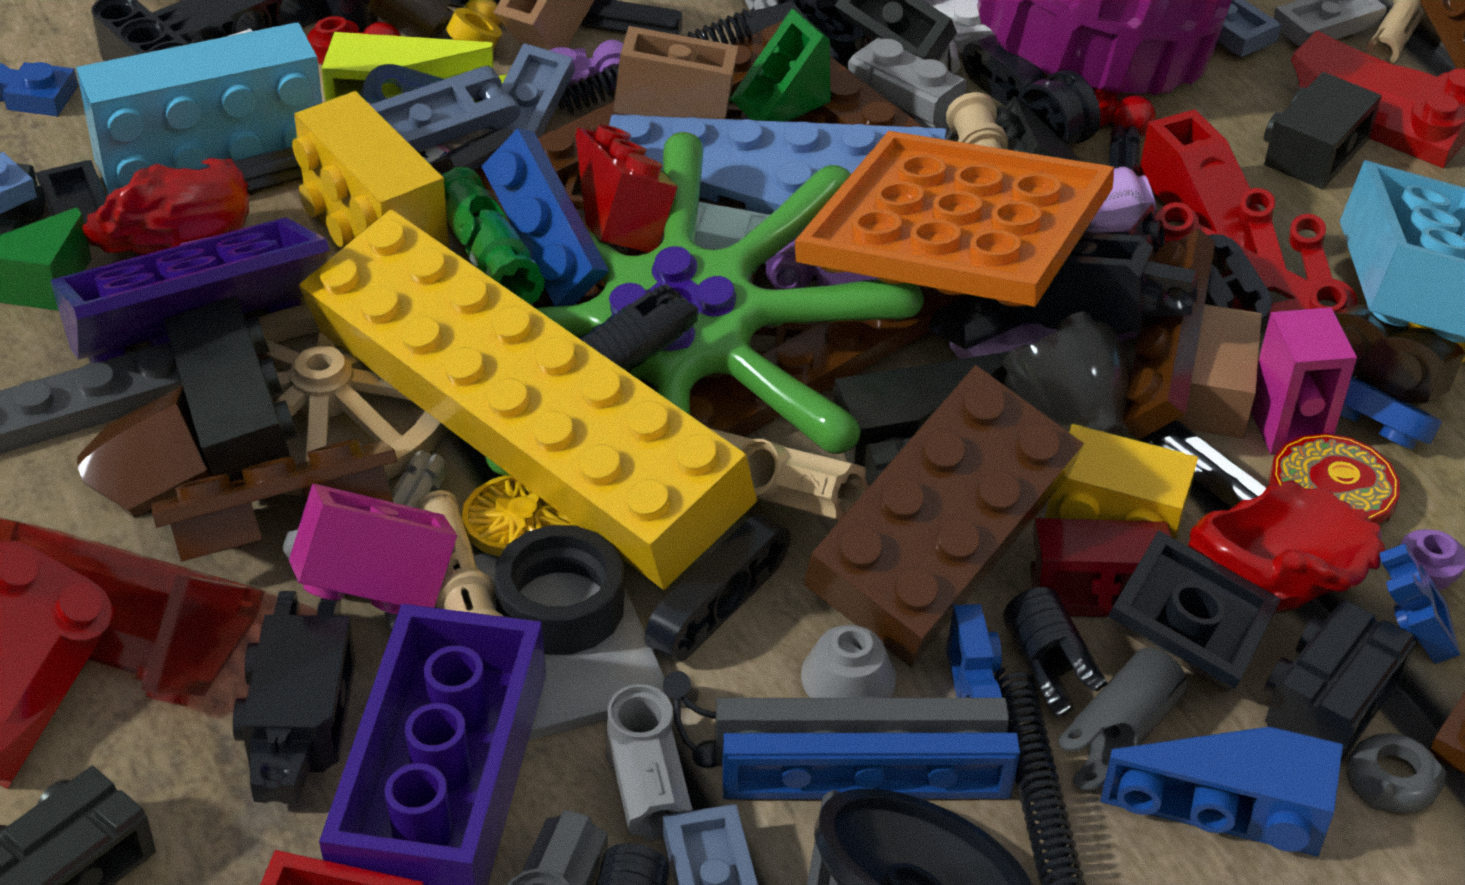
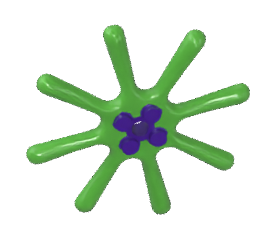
[485,132,924,476]

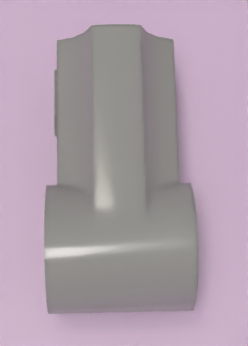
[606,684,693,842]

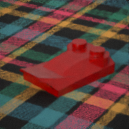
[1291,30,1465,169]
[0,541,117,789]

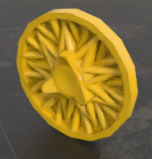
[462,475,579,557]

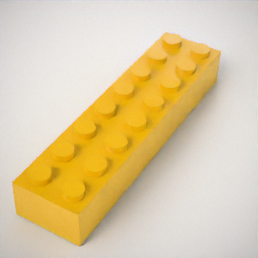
[299,209,757,590]

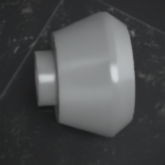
[801,625,896,698]

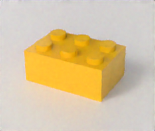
[292,91,449,248]

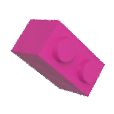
[1251,307,1357,455]
[289,483,458,614]

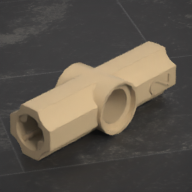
[709,428,869,521]

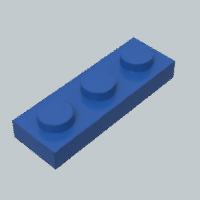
[481,128,609,306]

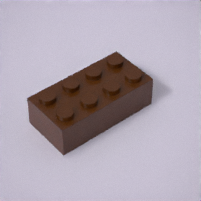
[803,365,1084,667]

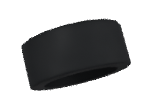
[494,525,625,654]

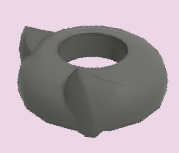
[1347,733,1446,813]

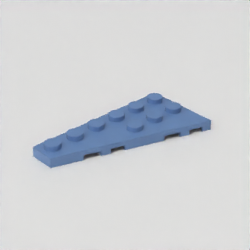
[609,115,946,215]

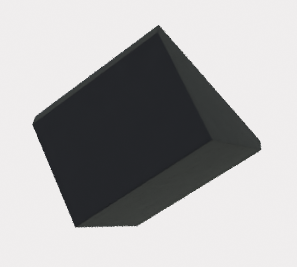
[1105,530,1281,692]

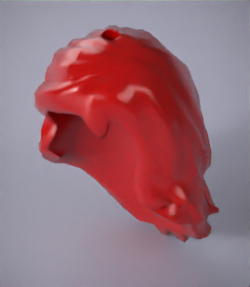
[82,158,250,256]
[1187,480,1386,613]

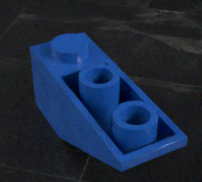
[1100,727,1343,857]

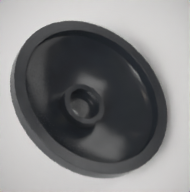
[814,789,1032,885]

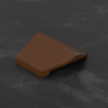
[77,386,212,518]

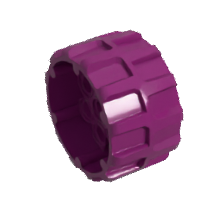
[977,0,1232,95]

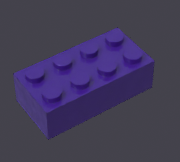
[319,603,546,885]

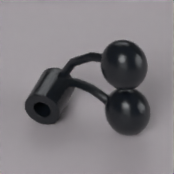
[663,671,718,768]

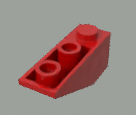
[1138,109,1261,253]
[575,124,678,253]

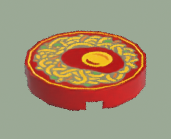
[1268,433,1400,525]

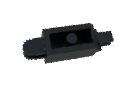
[979,232,1198,334]
[233,591,356,804]

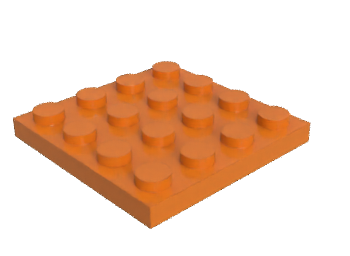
[795,131,1114,307]

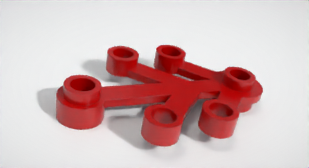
[1155,188,1358,328]

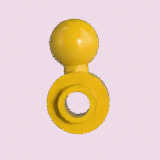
[446,0,502,51]

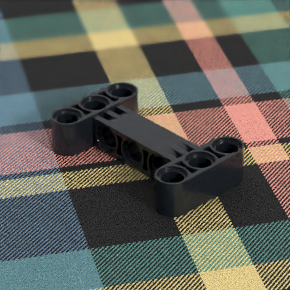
[91,0,378,61]

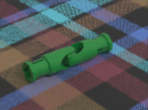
[441,167,545,304]

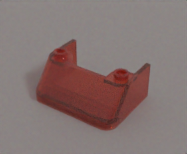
[0,517,265,706]

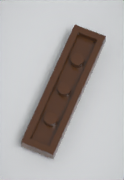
[1121,228,1215,440]

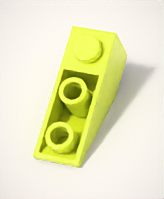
[321,32,494,102]

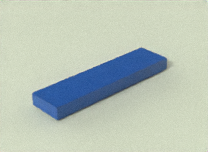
[722,733,1020,799]

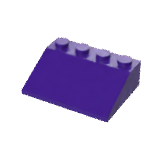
[50,217,330,363]

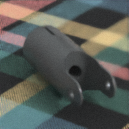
[1059,647,1188,790]

